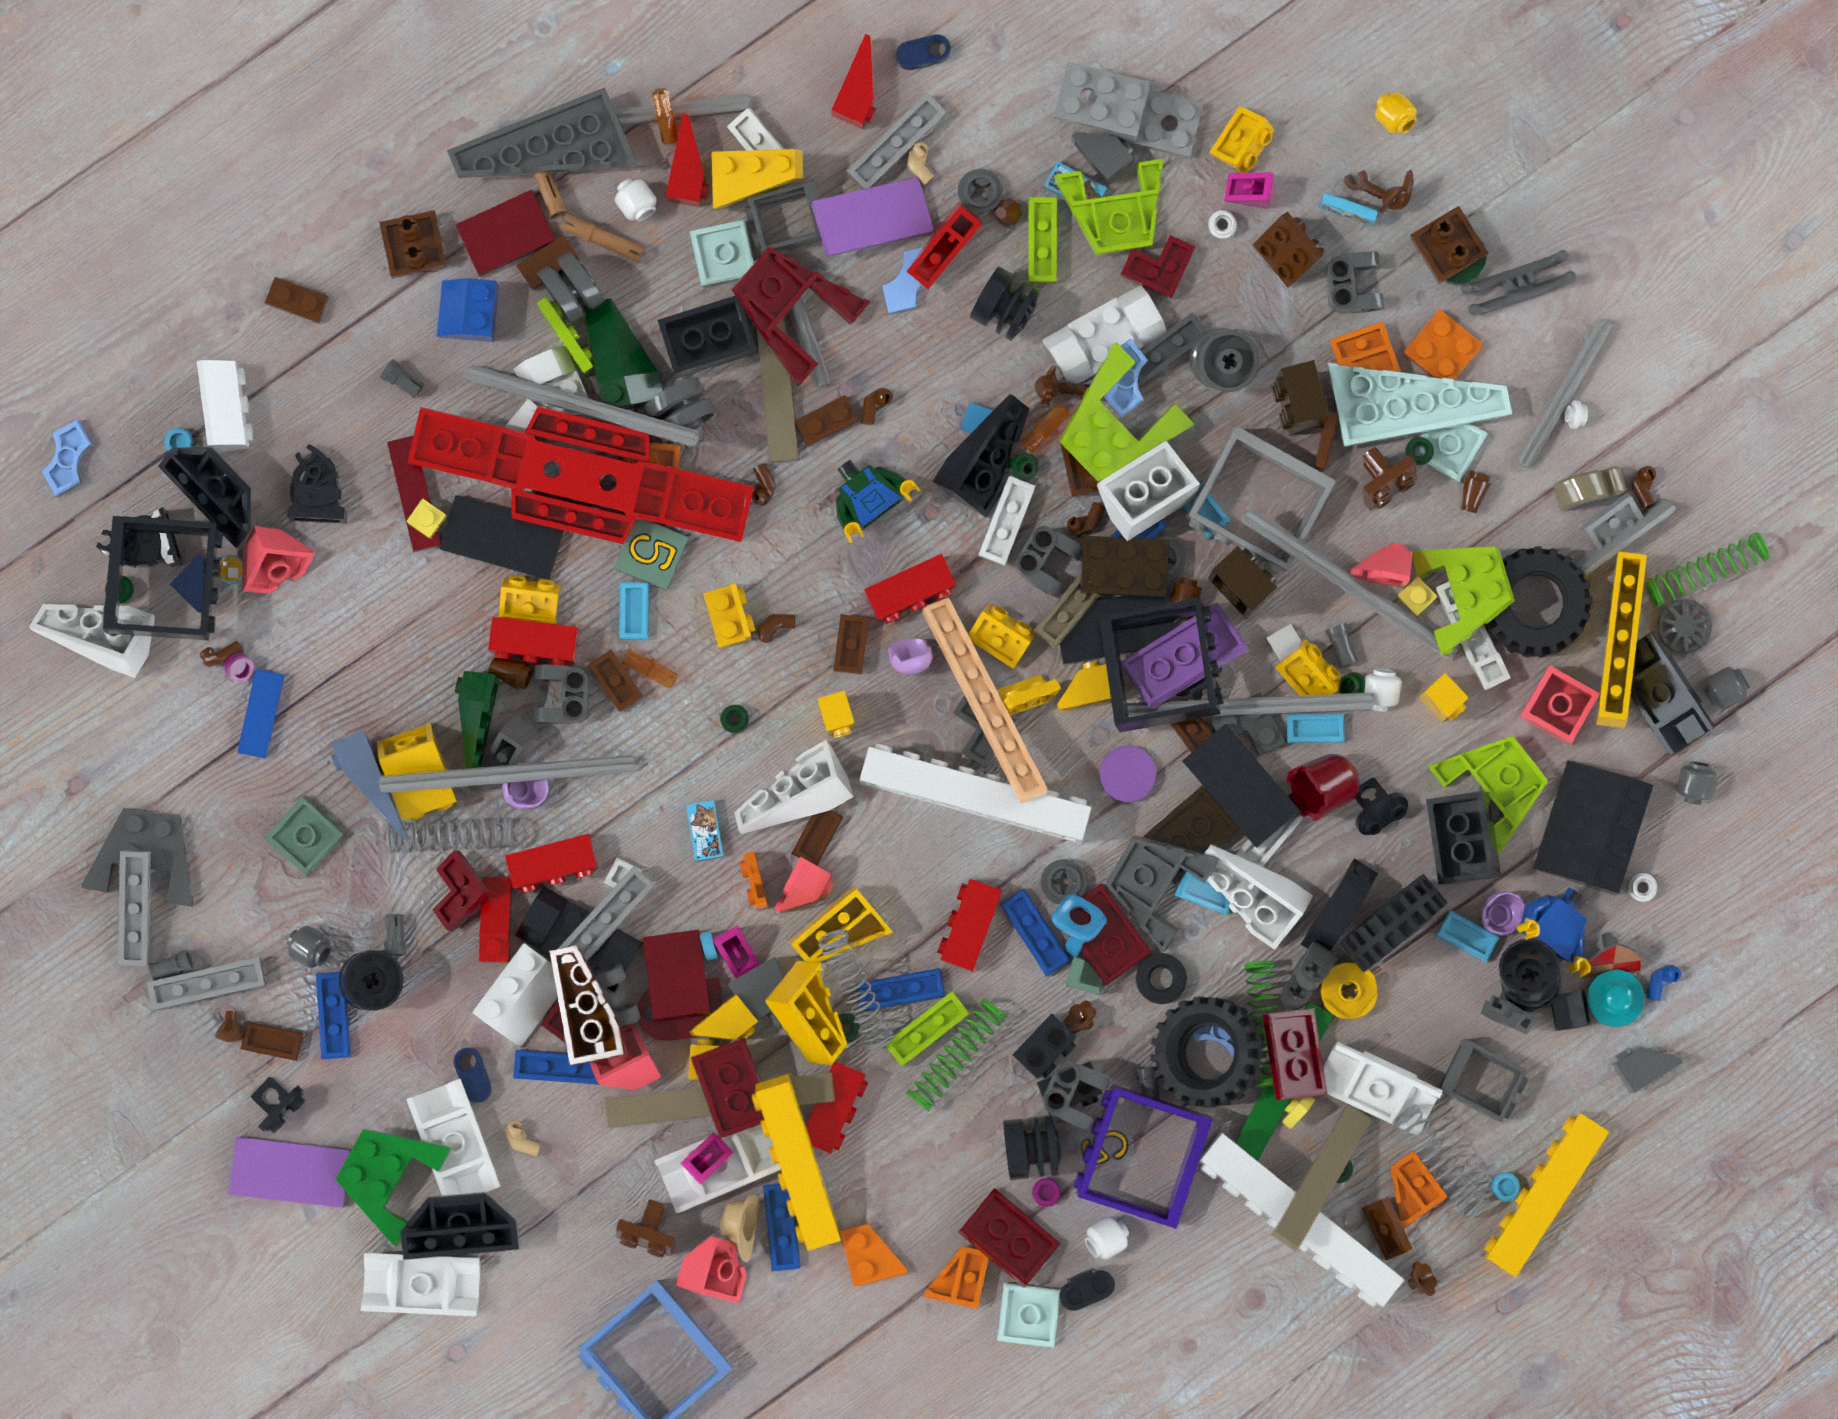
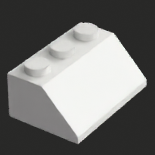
[197,360,253,453]
[1097,441,1200,541]
[472,943,558,1047]

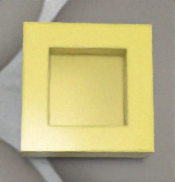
[406,499,447,539]
[1397,576,1438,617]
[1282,1096,1315,1130]

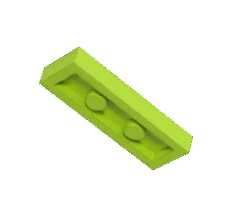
[1028,197,1057,283]
[537,297,595,377]
[886,991,970,1067]

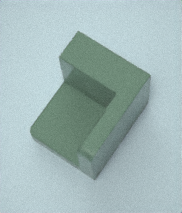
[1066,957,1102,995]

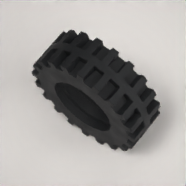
[1484,546,1593,658]
[1339,873,1448,972]
[1150,996,1266,1107]

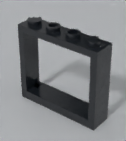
[103,516,223,641]
[1099,598,1224,733]

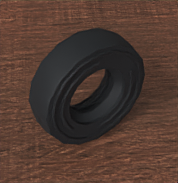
[1135,953,1187,1004]

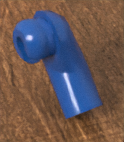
[1646,965,1682,1001]

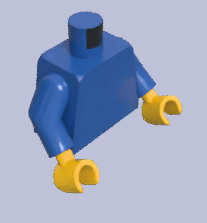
[1516,888,1591,977]

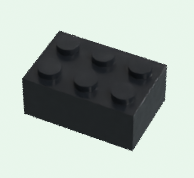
[657,296,757,379]
[1426,791,1501,885]

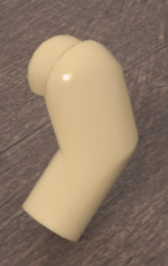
[908,142,935,186]
[505,1120,541,1157]

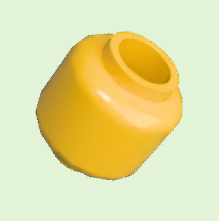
[1375,92,1417,134]

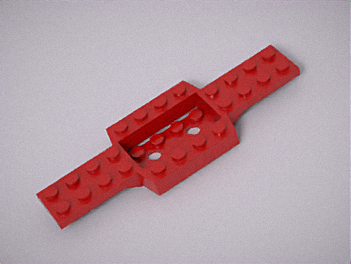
[407,406,754,544]

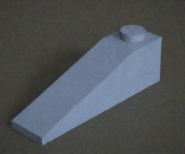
[331,730,408,840]

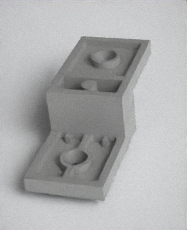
[1054,62,1203,159]

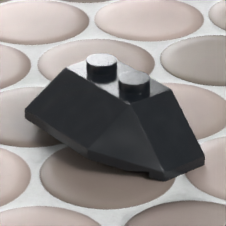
[158,447,251,548]
[400,1192,519,1260]

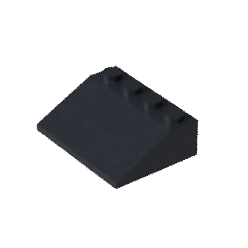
[1533,760,1653,895]

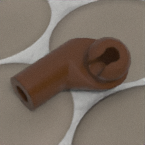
[861,388,893,425]
[752,463,776,506]
[1632,466,1656,510]
[1067,502,1106,535]
[757,614,796,643]
[200,641,243,667]

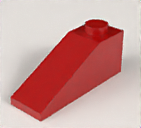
[831,34,877,129]
[666,113,710,207]
[906,202,982,289]
[479,877,512,963]

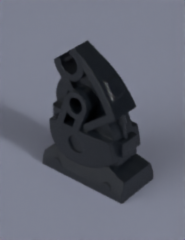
[287,444,347,524]
[96,507,183,568]

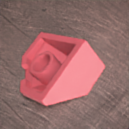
[241,526,315,594]
[1349,543,1413,588]
[774,857,834,913]
[590,1022,661,1090]
[676,1236,747,1303]

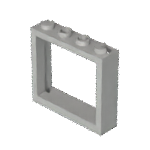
[1185,426,1336,574]

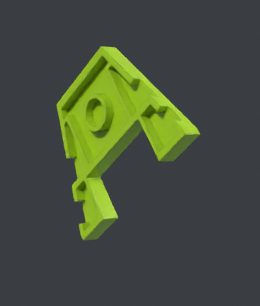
[1054,159,1163,255]
[1412,546,1515,656]
[1428,736,1548,854]

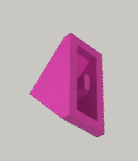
[1224,172,1274,209]
[713,925,760,979]
[680,1132,734,1184]

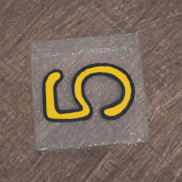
[1069,1111,1140,1181]

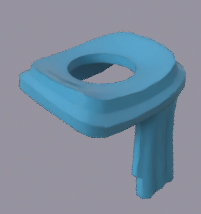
[1052,894,1107,958]

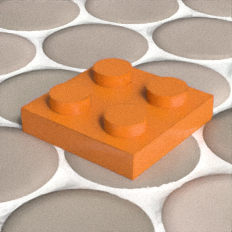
[1403,309,1483,380]

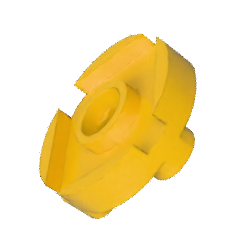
[1320,963,1377,1020]

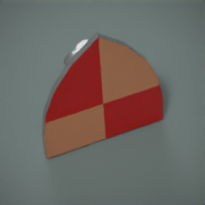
[1583,933,1641,978]

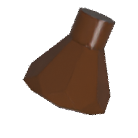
[995,198,1022,226]
[215,1011,243,1042]

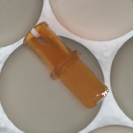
[652,88,678,144]
[1020,403,1069,454]
[621,648,678,688]

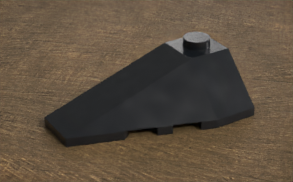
[932,394,1030,517]

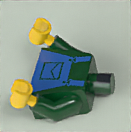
[835,460,921,543]

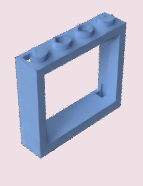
[578,1280,733,1419]

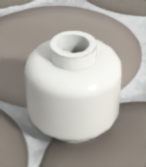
[615,179,657,222]
[1365,668,1402,712]
[1084,1217,1129,1260]

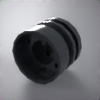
[970,266,1041,342]
[1499,938,1562,1012]
[338,950,404,1011]
[1003,1115,1061,1180]

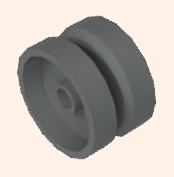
[536,251,604,324]
[1189,327,1259,393]
[644,377,717,443]

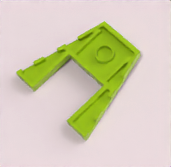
[1059,342,1194,482]

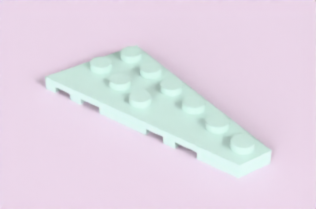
[1327,363,1512,447]

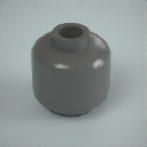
[1705,666,1750,709]
[1677,761,1717,805]
[287,926,331,968]

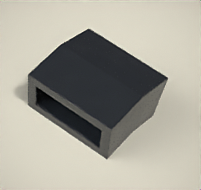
[1551,990,1591,1031]

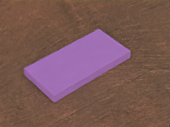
[811,177,934,257]
[1121,602,1248,710]
[229,1137,351,1208]

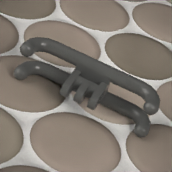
[1461,250,1576,316]

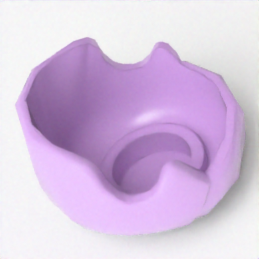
[888,638,933,675]
[502,779,549,810]
[1481,891,1525,936]

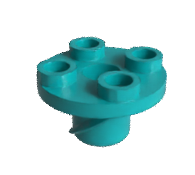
[1586,970,1645,1027]

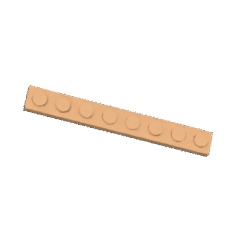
[922,597,1048,804]

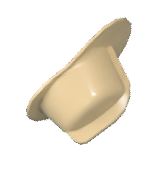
[720,1194,760,1262]

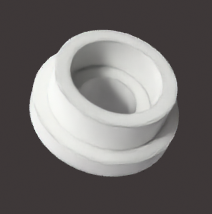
[1208,210,1237,239]
[1565,400,1588,429]
[1628,873,1657,902]

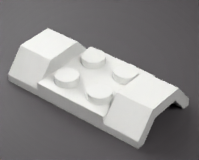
[1042,285,1167,385]
[514,346,602,472]
[1323,1042,1443,1135]
[406,1079,501,1196]
[654,1124,781,1214]
[361,1253,481,1316]

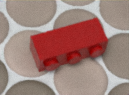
[864,554,956,624]
[488,616,579,666]
[505,834,598,894]
[937,879,1002,972]
[806,1061,869,1154]

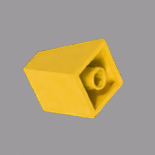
[377,723,457,821]

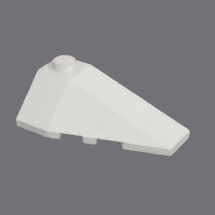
[1204,845,1313,950]

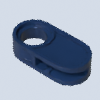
[896,34,951,70]
[453,1048,492,1103]

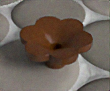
[1064,1000,1096,1034]
[1408,1262,1437,1296]

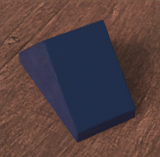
[170,555,206,614]

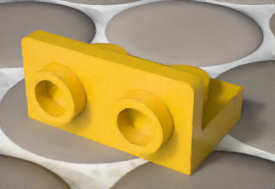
[1209,106,1274,173]
[498,575,561,624]
[703,582,755,649]
[968,604,1036,669]
[1275,639,1341,696]
[997,675,1061,716]

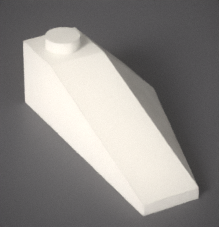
[29,604,155,678]
[734,740,853,834]

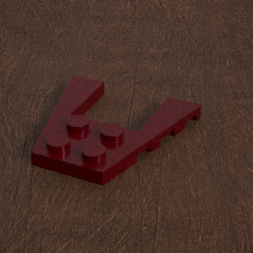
[731,247,870,386]

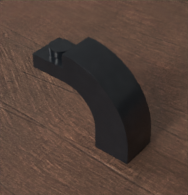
[1300,858,1378,951]

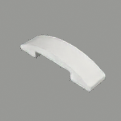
[1436,582,1511,691]

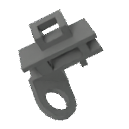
[1481,992,1536,1034]

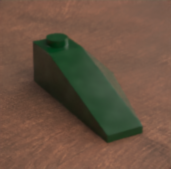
[455,671,500,791]

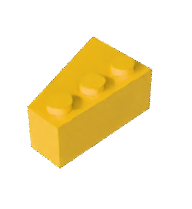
[712,149,803,210]
[788,886,893,962]
[765,961,848,1065]

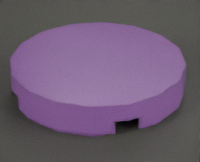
[1099,746,1156,803]

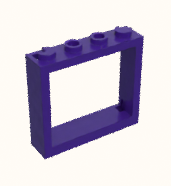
[1073,1084,1213,1229]

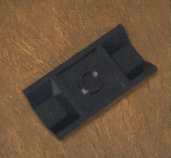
[1630,631,1715,756]
[516,886,643,993]

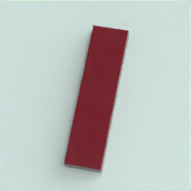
[387,435,441,552]

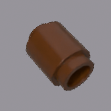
[1170,578,1202,620]

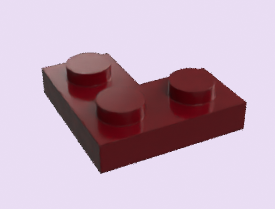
[1120,235,1196,299]
[432,850,490,932]

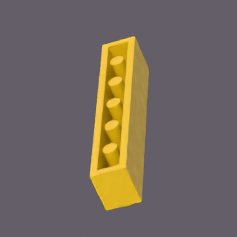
[1596,551,1647,728]
[752,1074,841,1251]
[1483,1113,1609,1277]

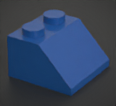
[437,278,499,342]

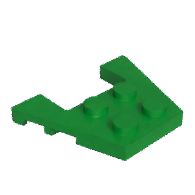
[335,1129,452,1246]

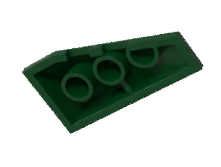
[584,298,664,410]

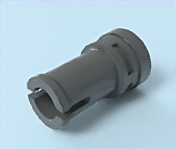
[380,359,424,398]
[1325,623,1358,667]
[383,914,406,956]
[149,949,194,981]
[1135,1066,1159,1109]

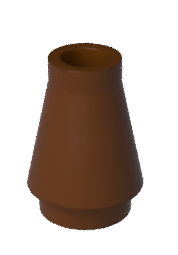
[1461,470,1491,514]
[488,658,533,690]

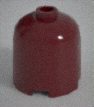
[1286,754,1360,821]

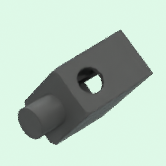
[728,957,784,1030]

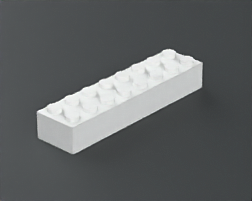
[860,744,1091,844]
[1199,1133,1404,1307]

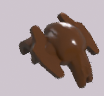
[1344,170,1414,213]
[1034,365,1091,408]

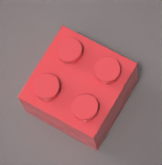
[1519,665,1600,745]

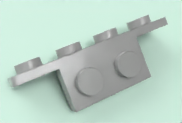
[1574,493,1676,576]

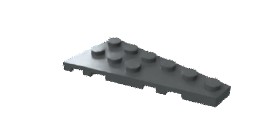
[447,87,637,178]

